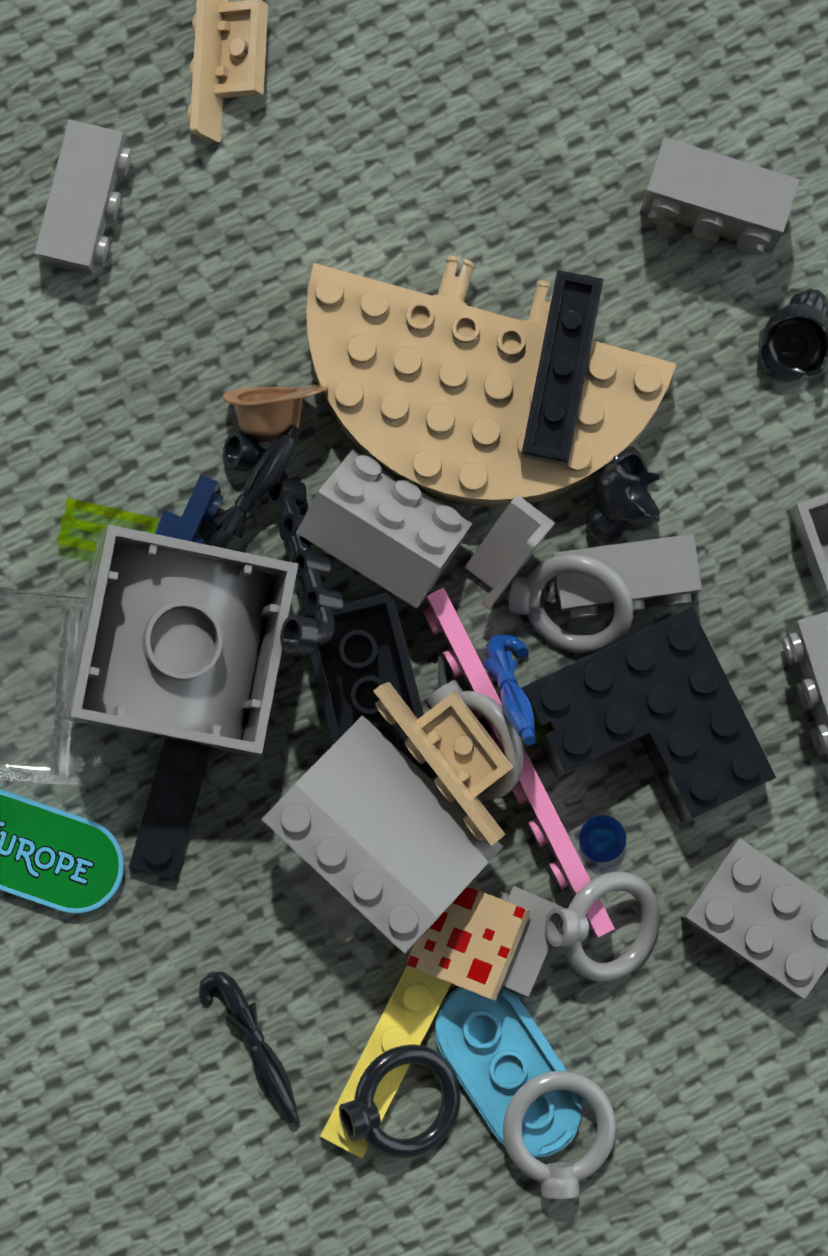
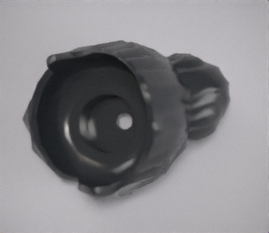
[758,288,828,381]
[586,446,660,544]

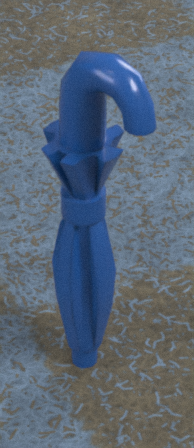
[483,634,536,745]

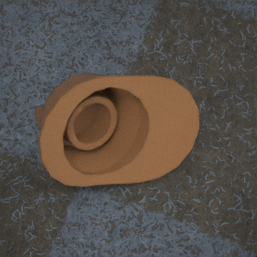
[223,385,328,443]

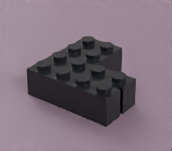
[521,606,776,823]

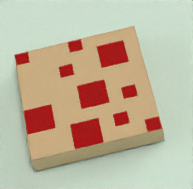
[406,886,531,1001]

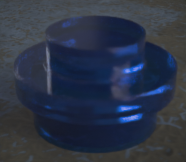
[579,815,626,863]

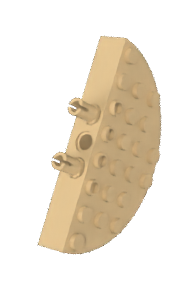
[306,256,676,507]

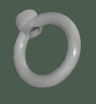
[509,554,633,654]
[424,680,524,801]
[545,871,659,982]
[503,1071,616,1199]

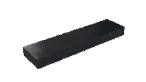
[521,270,604,466]

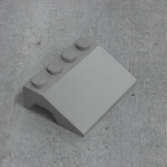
[262,715,503,954]

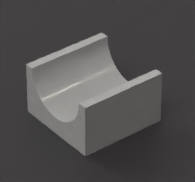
[61,524,298,756]

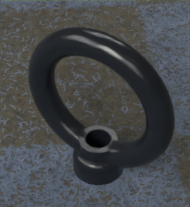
[339,1044,461,1158]

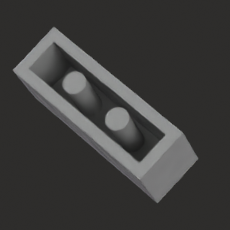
[34,119,132,275]
[552,534,702,620]

